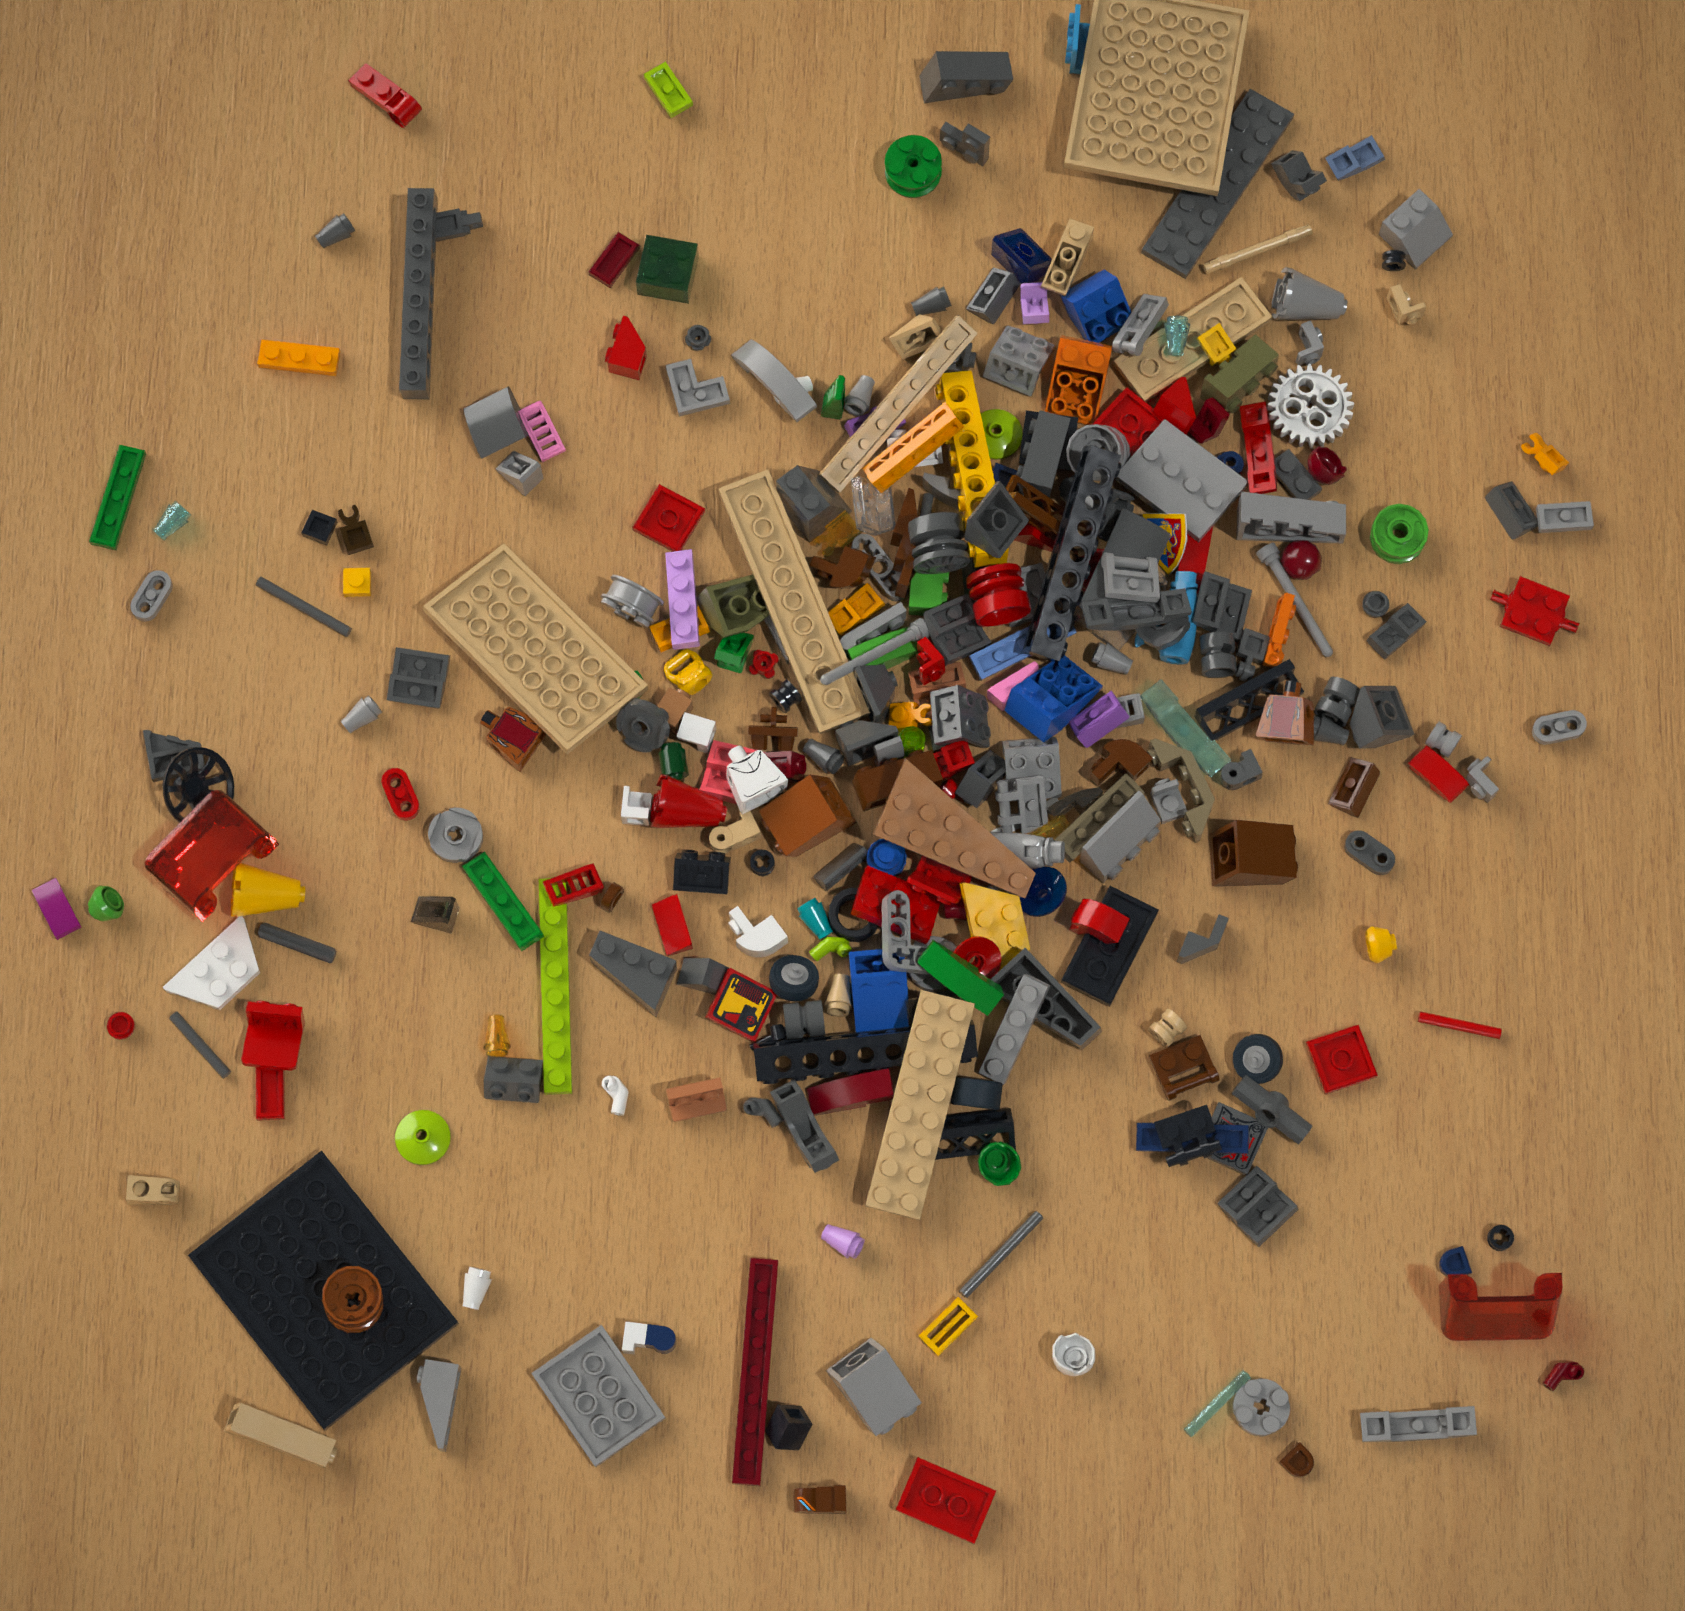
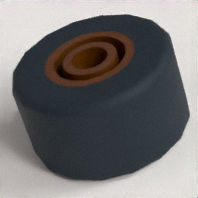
[951,1077,1003,1110]

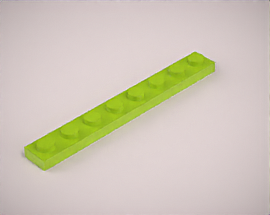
[539,878,572,1095]

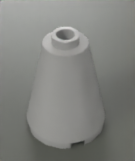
[1272,267,1347,320]

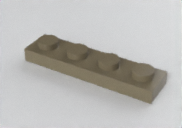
[1054,773,1145,863]

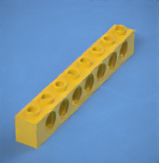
[935,370,1009,567]

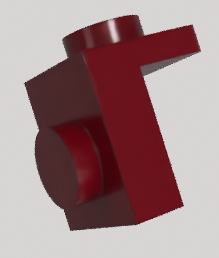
[1189,397,1230,444]

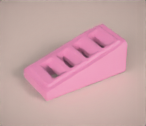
[518,401,566,462]
[987,661,1039,711]

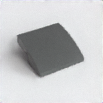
[463,386,529,459]
[1192,571,1252,642]
[923,594,991,666]
[387,647,450,708]
[1217,1166,1298,1247]

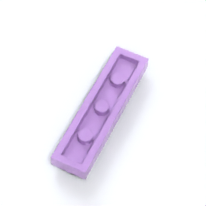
[665,549,700,650]

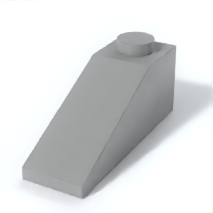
[417,1359,462,1452]

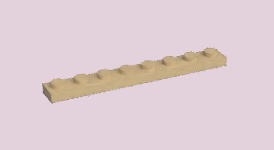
[819,316,978,493]

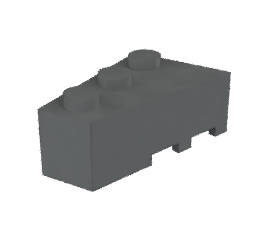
[1017,410,1071,510]
[589,930,677,1017]

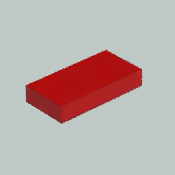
[256,1067,285,1121]

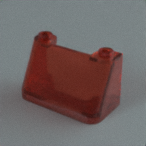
[145,790,279,922]
[1439,1273,1563,1341]

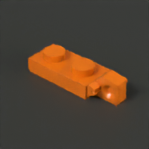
[1262,592,1296,668]

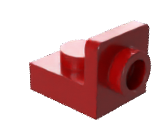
[916,636,946,686]

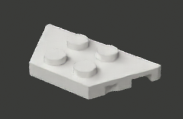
[163,916,260,1010]

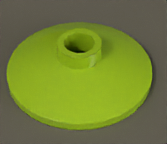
[981,409,1023,460]
[395,1110,451,1165]

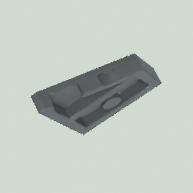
[143,730,205,782]

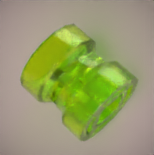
[899,726,925,758]

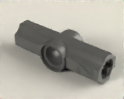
[1232,1075,1313,1145]

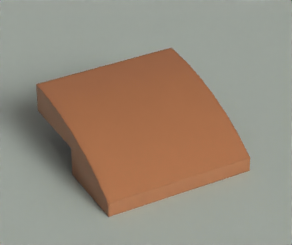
[908,662,966,727]

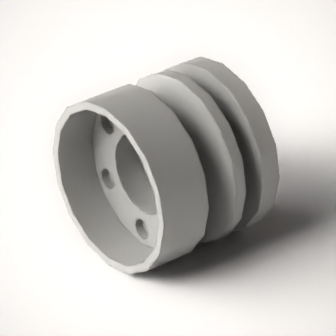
[1066,424,1130,481]

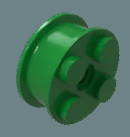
[885,135,942,198]

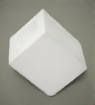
[677,712,716,754]
[621,786,652,826]

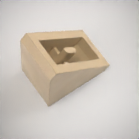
[889,314,942,360]

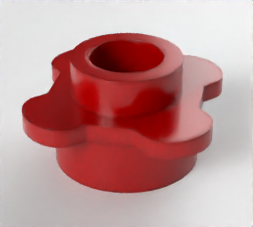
[749,650,779,679]

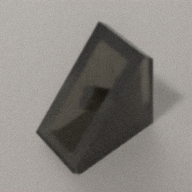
[411,896,460,934]

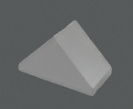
[496,451,544,496]

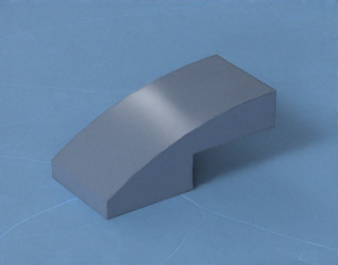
[1325,135,1385,181]

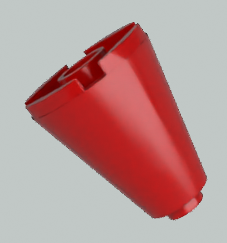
[650,774,727,828]

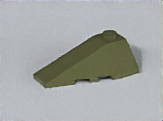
[697,574,770,638]

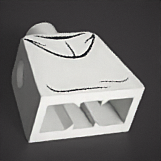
[726,746,788,814]

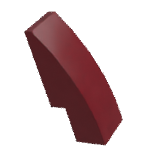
[807,1068,894,1116]

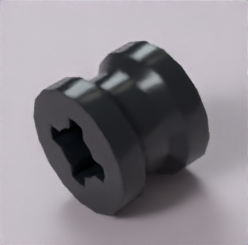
[769,679,802,714]

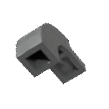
[770,1079,839,1173]

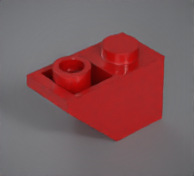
[605,316,647,380]

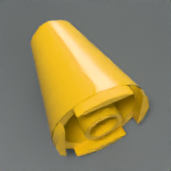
[230,863,305,917]

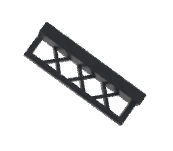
[1194,659,1304,744]
[935,1108,1016,1160]

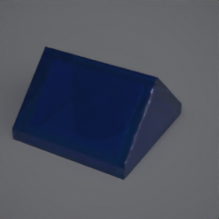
[991,228,1052,284]

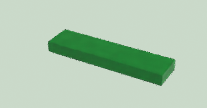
[89,445,146,550]
[462,851,544,952]

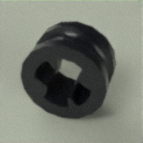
[1382,250,1406,271]
[750,849,775,877]
[1487,1225,1514,1251]

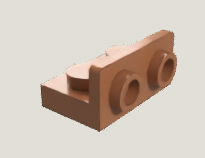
[666,1077,727,1122]

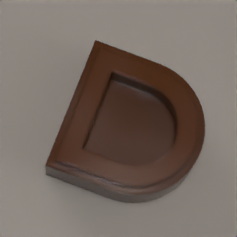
[600,882,624,913]
[1279,1442,1314,1477]

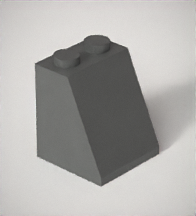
[776,465,852,543]

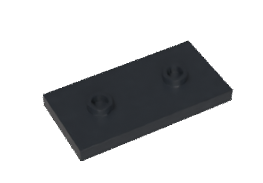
[1061,886,1159,1007]

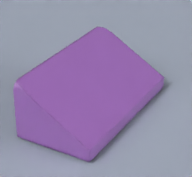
[1069,690,1129,748]

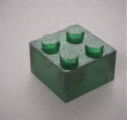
[636,234,699,304]

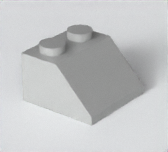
[1379,189,1453,270]

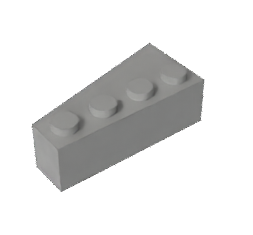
[1236,492,1346,544]

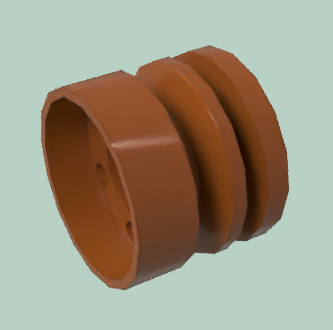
[322,1266,383,1333]

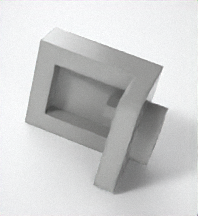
[1296,320,1324,366]
[1466,756,1499,803]

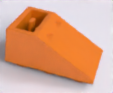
[1045,335,1113,425]

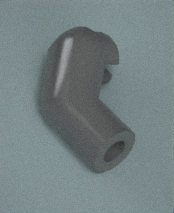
[743,1097,783,1128]

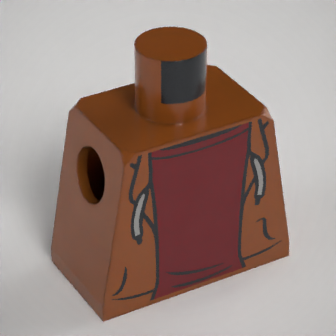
[1256,681,1314,745]
[480,707,547,772]

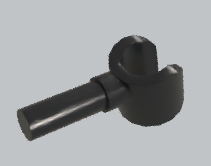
[749,1024,786,1051]

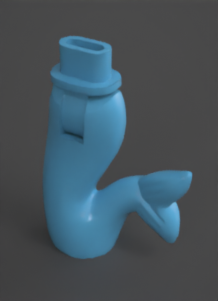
[1134,571,1198,665]

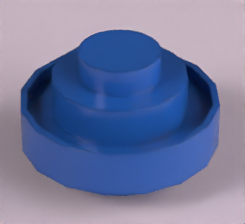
[866,839,907,877]

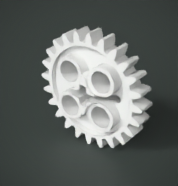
[1267,364,1354,448]

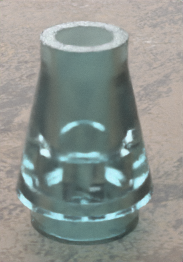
[1164,316,1190,356]
[153,501,191,541]

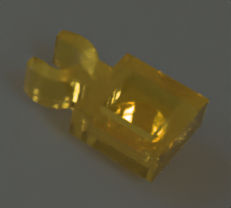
[813,510,863,557]

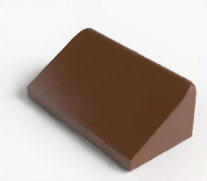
[1328,757,1380,818]

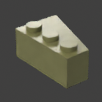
[1200,334,1279,414]

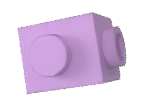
[1020,282,1049,324]

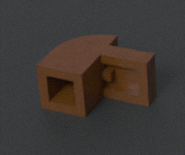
[809,546,876,589]
[1090,739,1153,787]

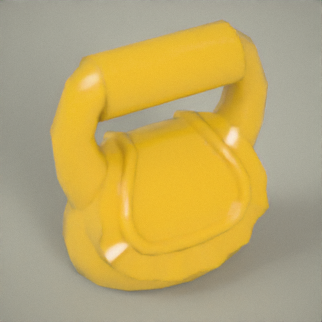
[664,649,713,695]

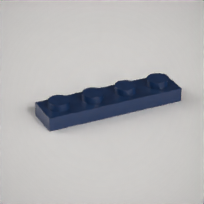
[1136,1123,1249,1154]

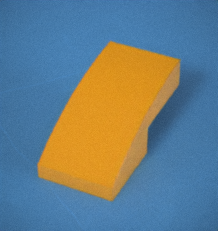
[828,583,886,636]

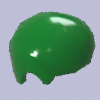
[977,1141,1022,1186]

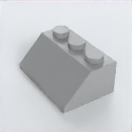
[1079,791,1161,883]

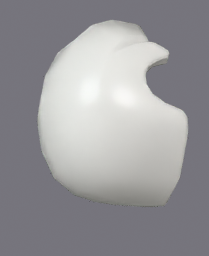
[1052,1333,1095,1376]

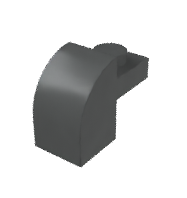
[1271,150,1327,201]

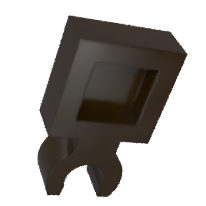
[338,505,374,555]

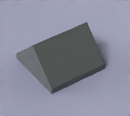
[964,481,1029,558]

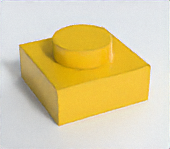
[343,568,371,597]

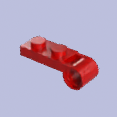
[348,63,422,128]

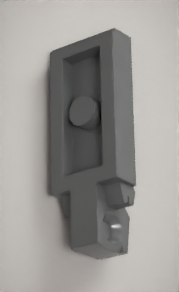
[436,208,483,242]

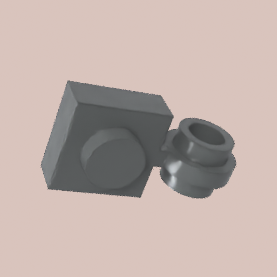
[1234,628,1270,682]

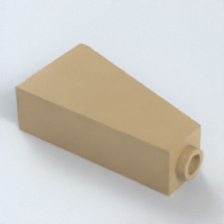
[224,1403,338,1468]

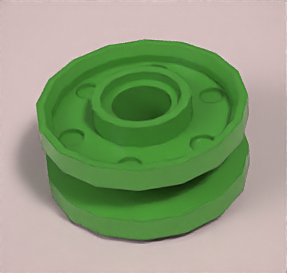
[1370,504,1429,564]

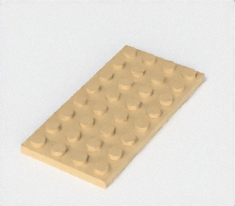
[423,544,648,755]

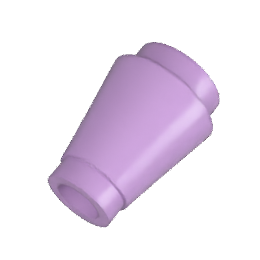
[821,1224,865,1259]

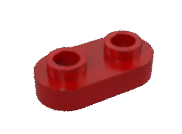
[381,768,420,821]

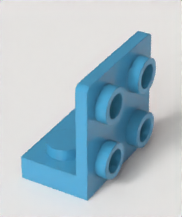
[1065,4,1090,74]

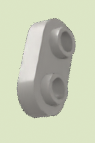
[130,570,173,622]
[1532,710,1587,745]

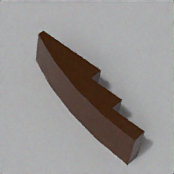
[890,488,917,599]

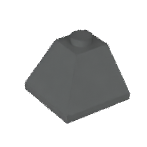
[855,664,898,724]
[1350,686,1415,749]
[835,720,898,767]

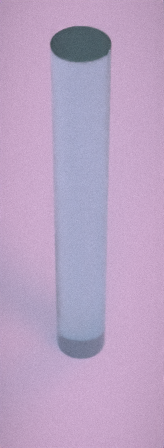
[1184,1370,1251,1437]

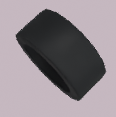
[829,888,879,942]

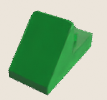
[714,632,754,673]

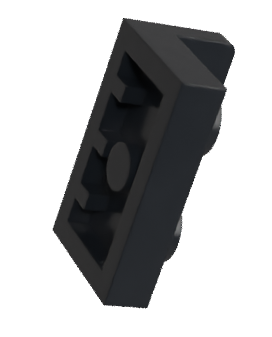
[673,850,731,895]

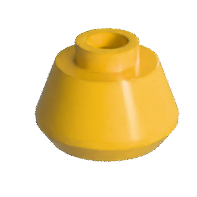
[1365,926,1397,964]

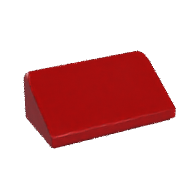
[652,894,693,956]

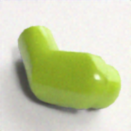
[809,937,852,962]

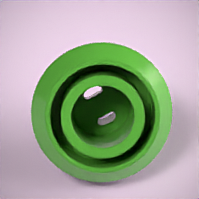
[88,886,124,921]

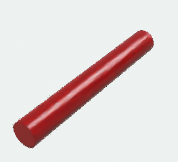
[1418,1011,1502,1039]

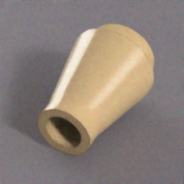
[825,974,852,1017]

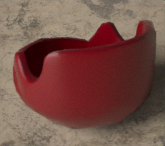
[1307,446,1347,485]
[1280,540,1322,580]

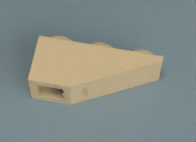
[1041,218,1094,296]

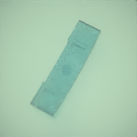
[1140,679,1231,778]

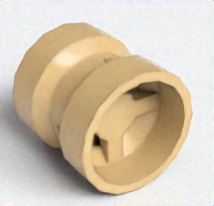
[1148,1009,1187,1048]

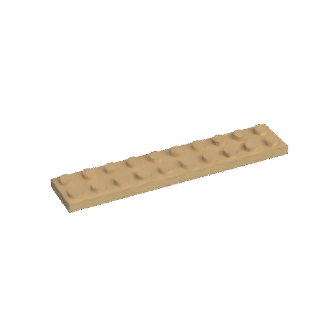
[718,469,870,734]

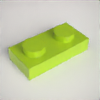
[644,61,693,118]

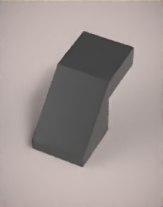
[1177,914,1229,964]

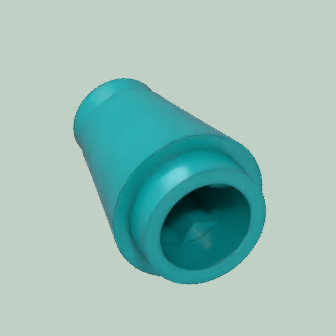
[797,897,833,940]

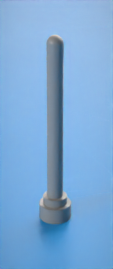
[1256,543,1333,657]
[820,618,931,685]

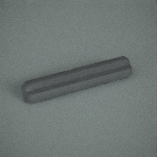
[258,923,337,963]

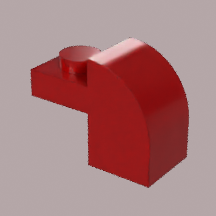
[1069,899,1130,944]

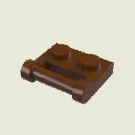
[1149,1035,1220,1101]

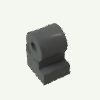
[1220,749,1263,790]

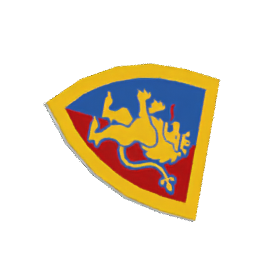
[1143,513,1187,575]

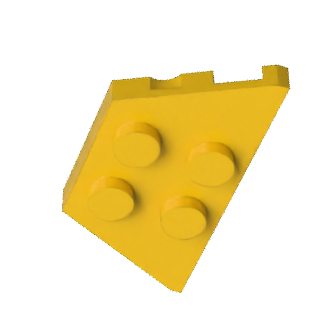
[959,882,1030,971]

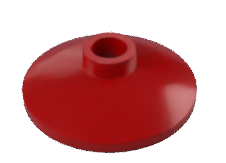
[953,936,1001,979]

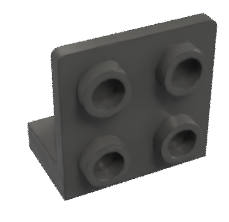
[930,685,991,748]

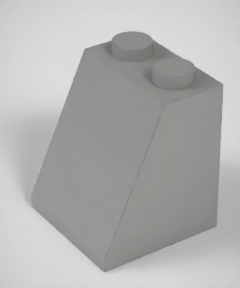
[826,1338,922,1436]

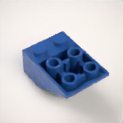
[1004,655,1103,742]
[849,949,911,1032]

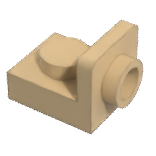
[1387,284,1426,325]

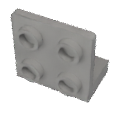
[983,326,1055,396]
[1002,737,1062,801]

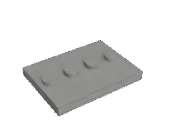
[1115,419,1248,542]
[531,1325,666,1468]

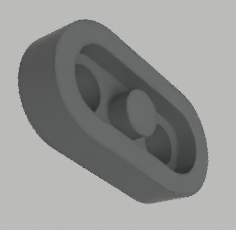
[1344,831,1395,875]

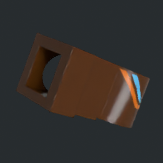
[793,1485,846,1514]

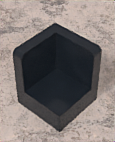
[765,1404,813,1450]

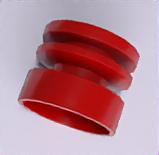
[966,563,1031,627]

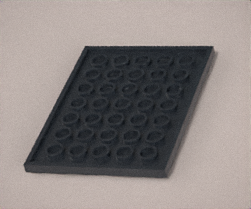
[188,1150,459,1431]

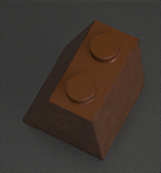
[1209,820,1298,887]

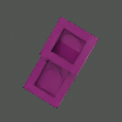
[32,878,82,940]

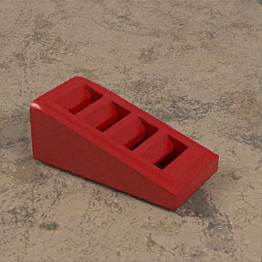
[543,863,604,907]

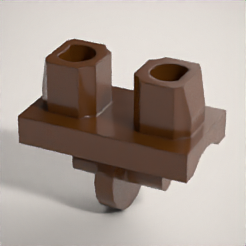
[748,707,798,751]

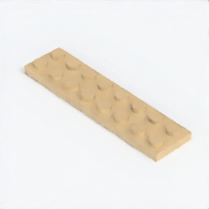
[866,990,975,1220]

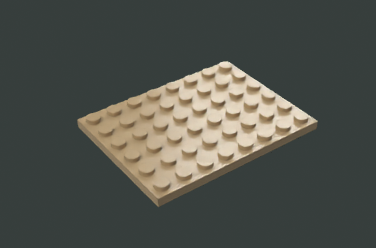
[1063,0,1249,196]

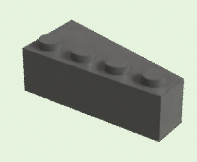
[991,948,1102,1050]

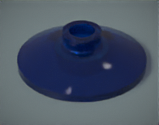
[1020,866,1067,917]

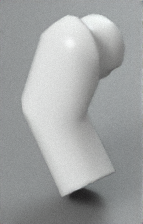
[602,1075,629,1116]

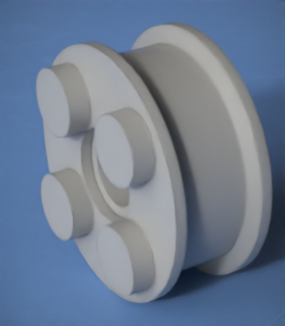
[601,575,664,628]

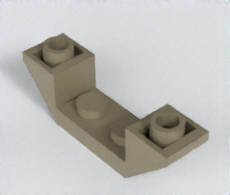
[1147,738,1215,843]

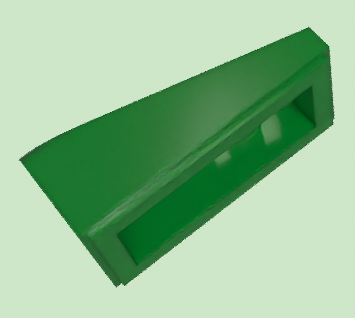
[821,375,845,420]

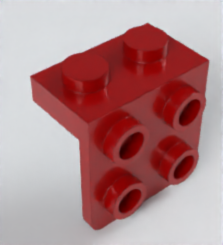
[907,855,973,905]
[241,1001,305,1071]

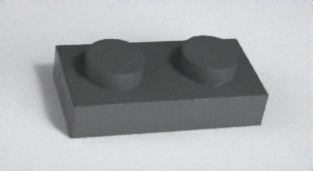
[1275,449,1322,500]

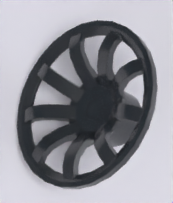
[163,747,235,829]

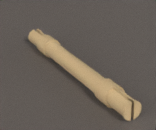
[1203,224,1313,274]

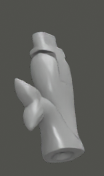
[986,833,1065,898]

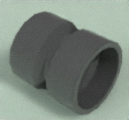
[1200,632,1237,678]
[1314,677,1360,727]
[783,1000,825,1040]

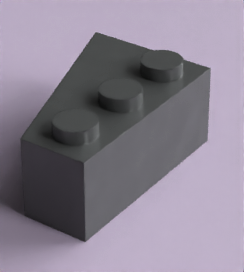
[919,51,1013,103]

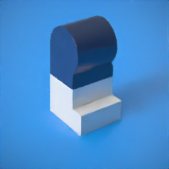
[622,1322,676,1355]

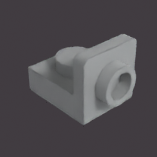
[1150,778,1187,824]

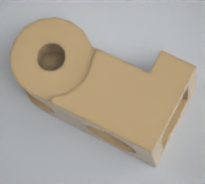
[709,811,762,854]
[126,1175,180,1205]

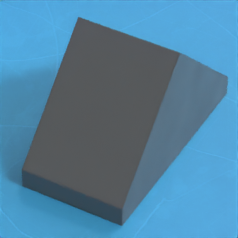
[677,958,729,995]

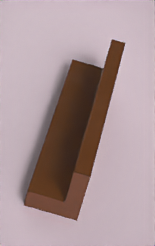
[1006,475,1094,557]

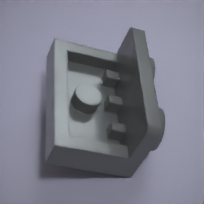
[484,1056,543,1103]

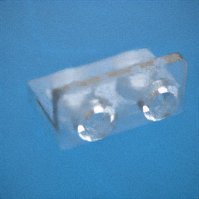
[851,476,896,536]

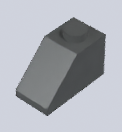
[955,750,1006,808]

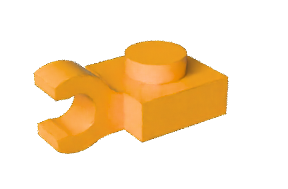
[1521,433,1569,475]

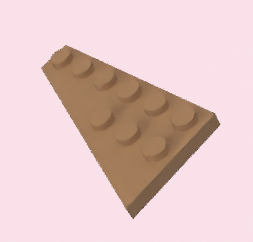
[873,758,1036,898]

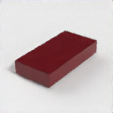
[588,232,640,288]

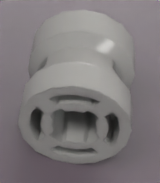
[1425,721,1462,758]

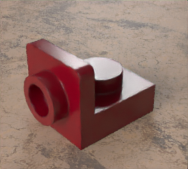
[764,751,807,782]

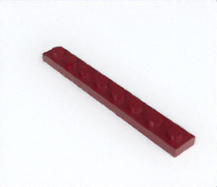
[732,1258,779,1487]

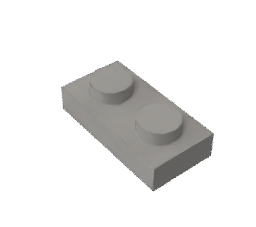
[1536,501,1594,533]

